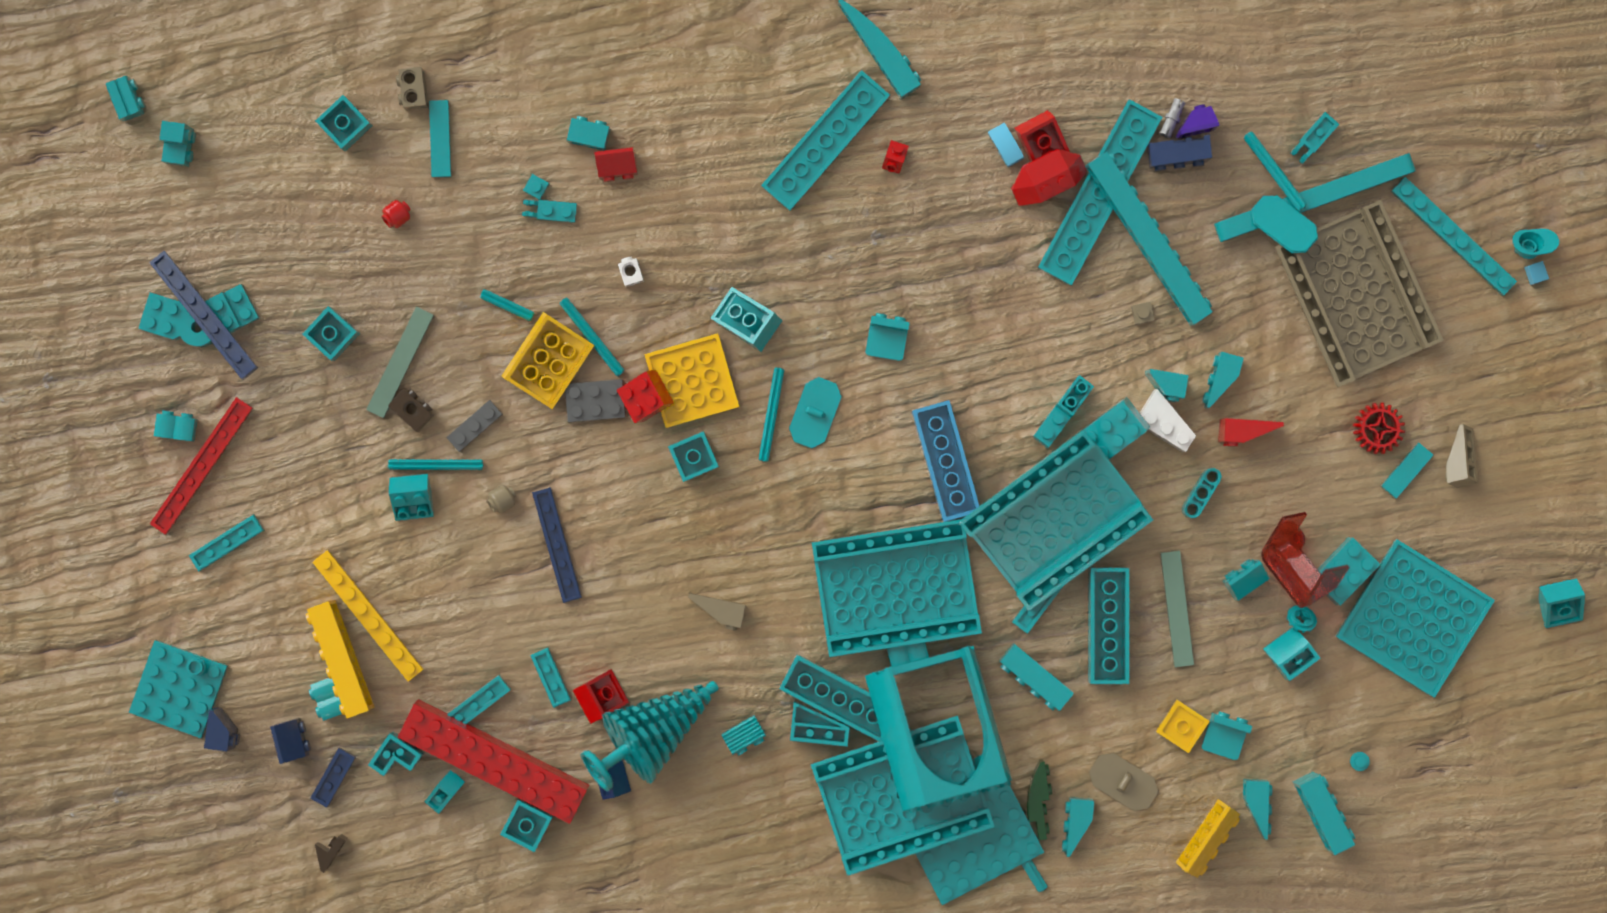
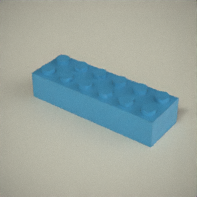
[911,400,979,522]

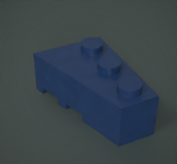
[1147,135,1212,171]

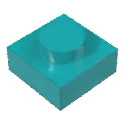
[523,174,549,200]

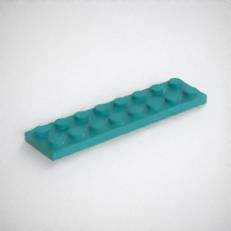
[761,70,890,211]

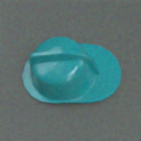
[1512,228,1559,259]

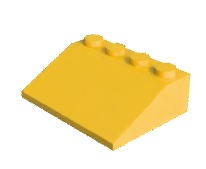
[502,312,594,409]
[1176,799,1240,878]

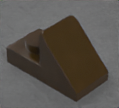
[315,834,348,873]

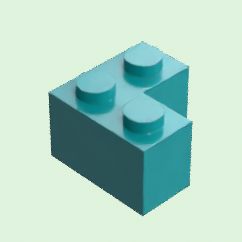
[159,121,196,167]
[368,731,424,776]

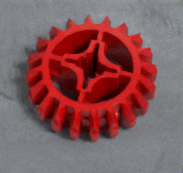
[1353,403,1405,454]

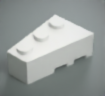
[1140,389,1196,452]

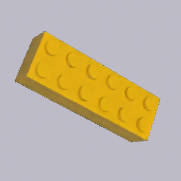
[306,600,375,718]

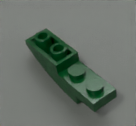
[1027,760,1052,840]

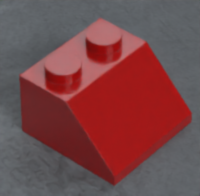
[594,147,638,182]
[572,669,629,724]

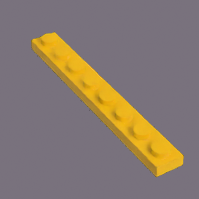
[312,550,424,682]

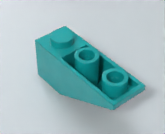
[1202,352,1244,409]
[1243,779,1272,840]
[1062,797,1094,857]

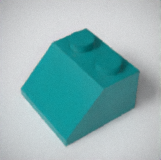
[1145,369,1189,402]
[1539,578,1585,628]

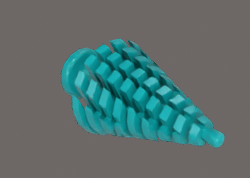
[580,681,719,791]

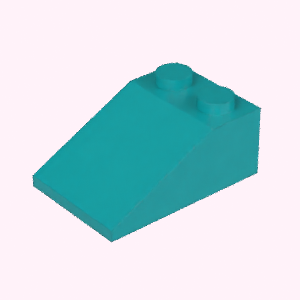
[711,287,783,352]

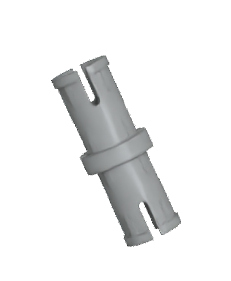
[1159,98,1186,138]

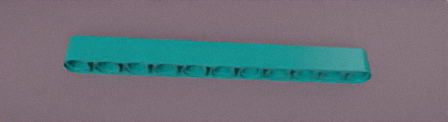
[1214,153,1416,242]

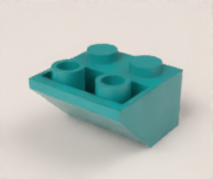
[389,474,434,521]
[1222,559,1270,601]
[1263,627,1321,681]

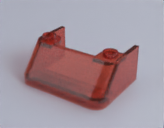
[1261,512,1350,608]

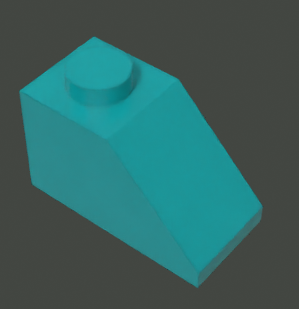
[424,770,465,814]

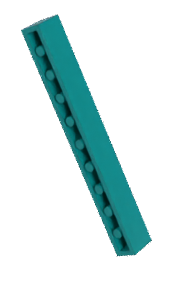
[1085,152,1213,325]

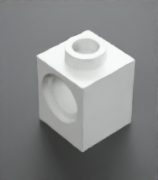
[618,256,644,287]

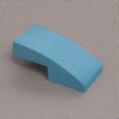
[988,123,1024,167]

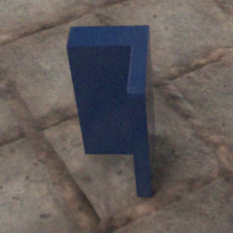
[598,760,631,800]

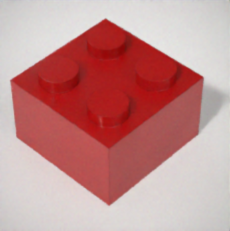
[617,370,674,424]

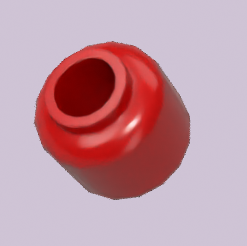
[381,200,411,228]

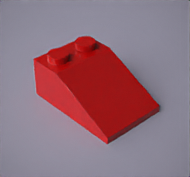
[1014,110,1070,162]
[1218,418,1284,447]

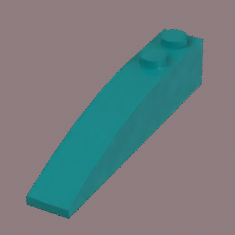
[838,0,921,99]

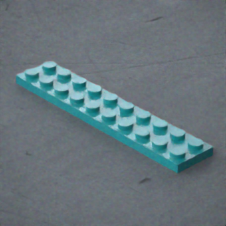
[1038,99,1162,286]

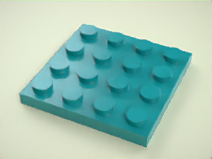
[129,640,228,738]

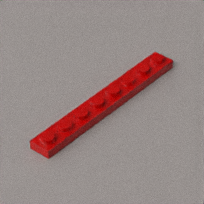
[150,397,253,535]

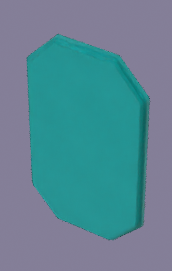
[1251,195,1318,253]
[789,377,841,448]

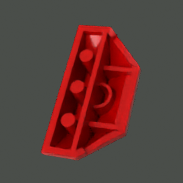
[1011,148,1087,206]

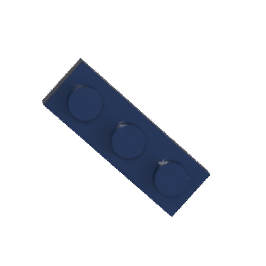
[310,747,356,808]

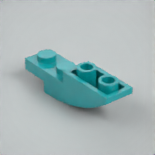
[1033,375,1094,449]

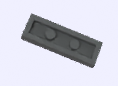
[446,400,503,452]

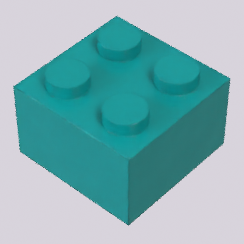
[315,95,373,152]
[302,306,360,361]
[668,431,719,482]
[500,799,553,852]

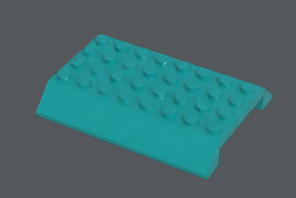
[959,430,1153,611]
[812,519,982,657]
[811,715,995,876]

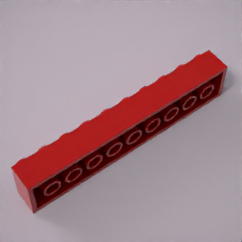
[398,699,590,824]

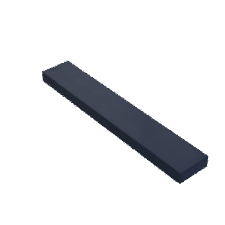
[532,487,582,603]

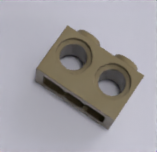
[396,67,429,110]

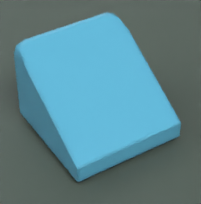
[1524,261,1549,285]

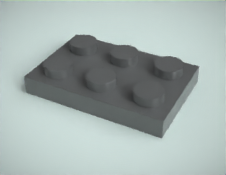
[565,379,626,422]

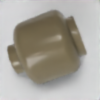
[487,485,516,513]

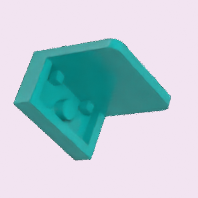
[865,313,910,361]
[1201,711,1253,760]

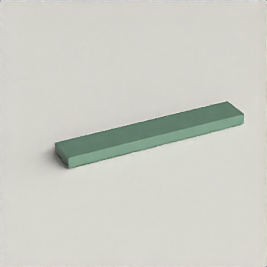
[366,307,434,418]
[1160,551,1194,667]

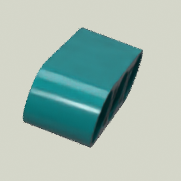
[1182,468,1222,518]

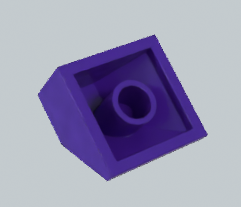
[1175,104,1219,139]

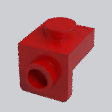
[882,140,909,174]

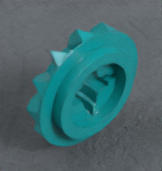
[1286,605,1317,633]

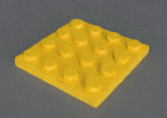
[644,333,739,428]

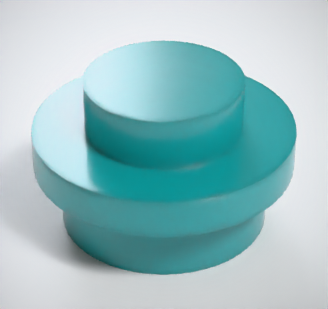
[186,657,206,677]
[1350,752,1370,771]

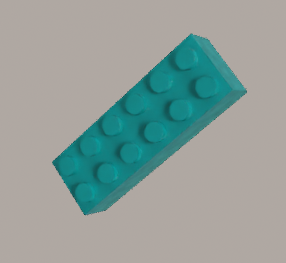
[1088,567,1129,684]
[779,654,883,741]

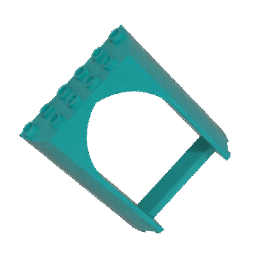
[865,646,1013,813]

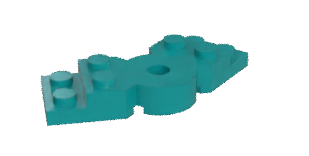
[138,284,260,347]

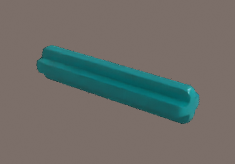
[480,289,534,321]

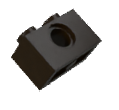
[388,389,434,432]

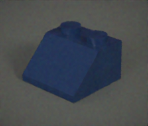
[204,707,240,752]
[270,718,311,764]

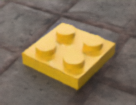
[1156,700,1210,753]

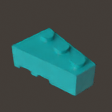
[790,701,850,747]

